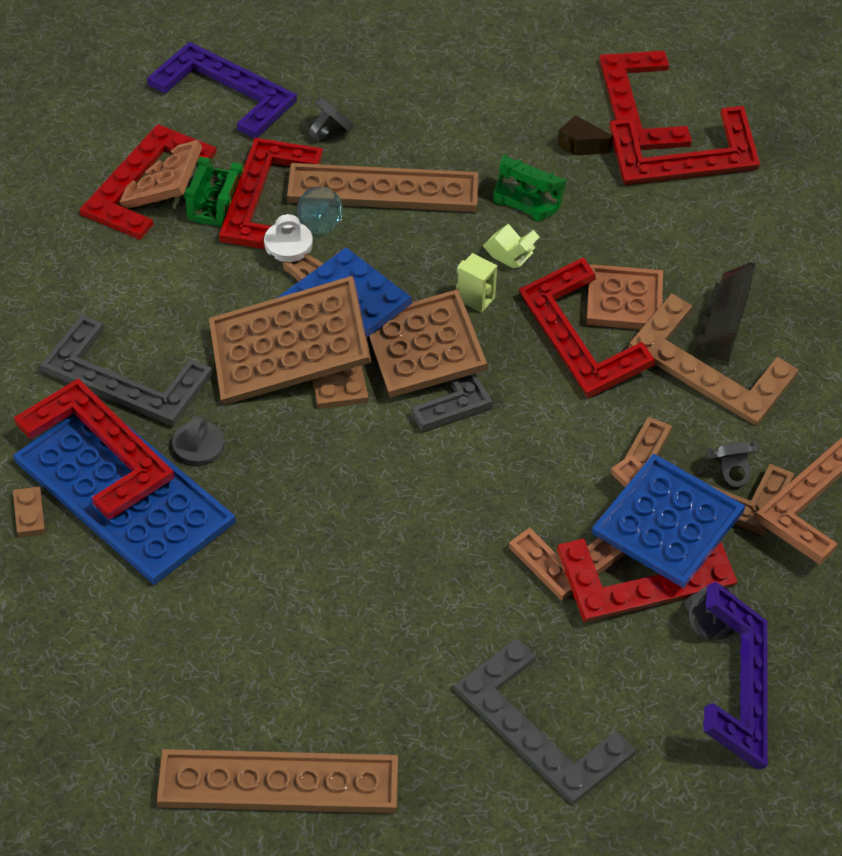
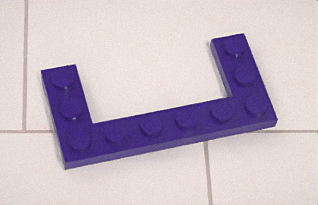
[147,42,297,139]
[703,582,767,769]

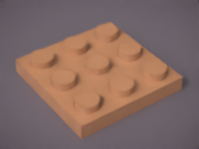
[586,264,663,330]

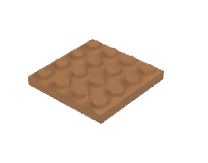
[368,289,488,398]

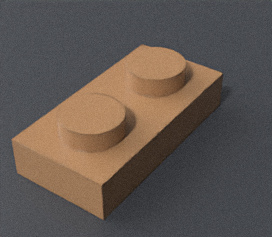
[13,486,45,538]

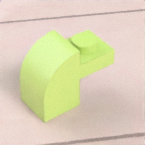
[483,224,539,268]

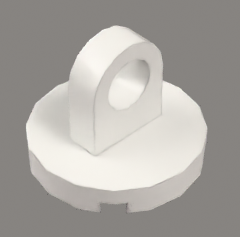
[264,214,313,262]

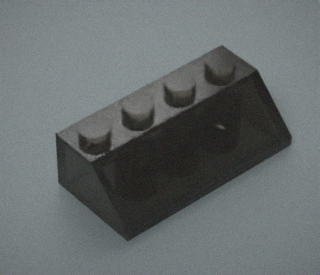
[696,262,756,366]

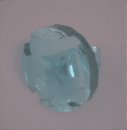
[297,186,342,235]

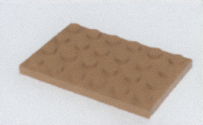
[209,276,371,405]

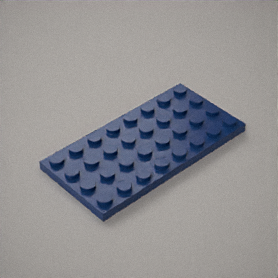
[13,413,236,585]

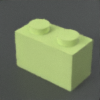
[456,253,497,313]

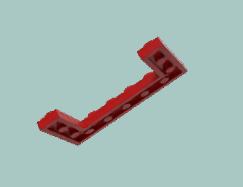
[599,51,692,150]
[609,106,760,185]
[79,124,217,240]
[219,138,323,249]
[518,257,655,398]
[14,378,174,520]
[557,539,738,623]

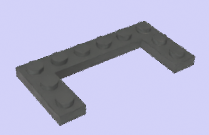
[368,297,493,432]
[40,315,213,427]
[454,638,637,805]

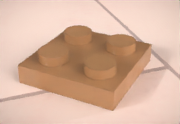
[312,366,369,409]

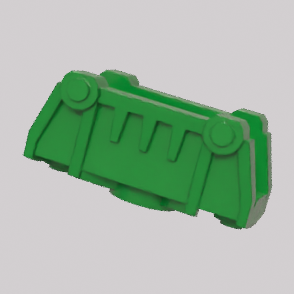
[493,154,567,221]
[183,157,244,226]

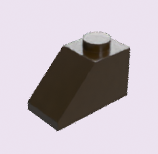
[557,115,613,156]

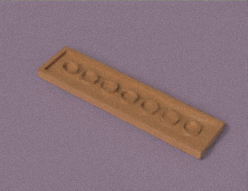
[287,163,478,212]
[157,749,398,813]

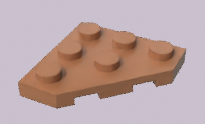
[119,140,202,209]

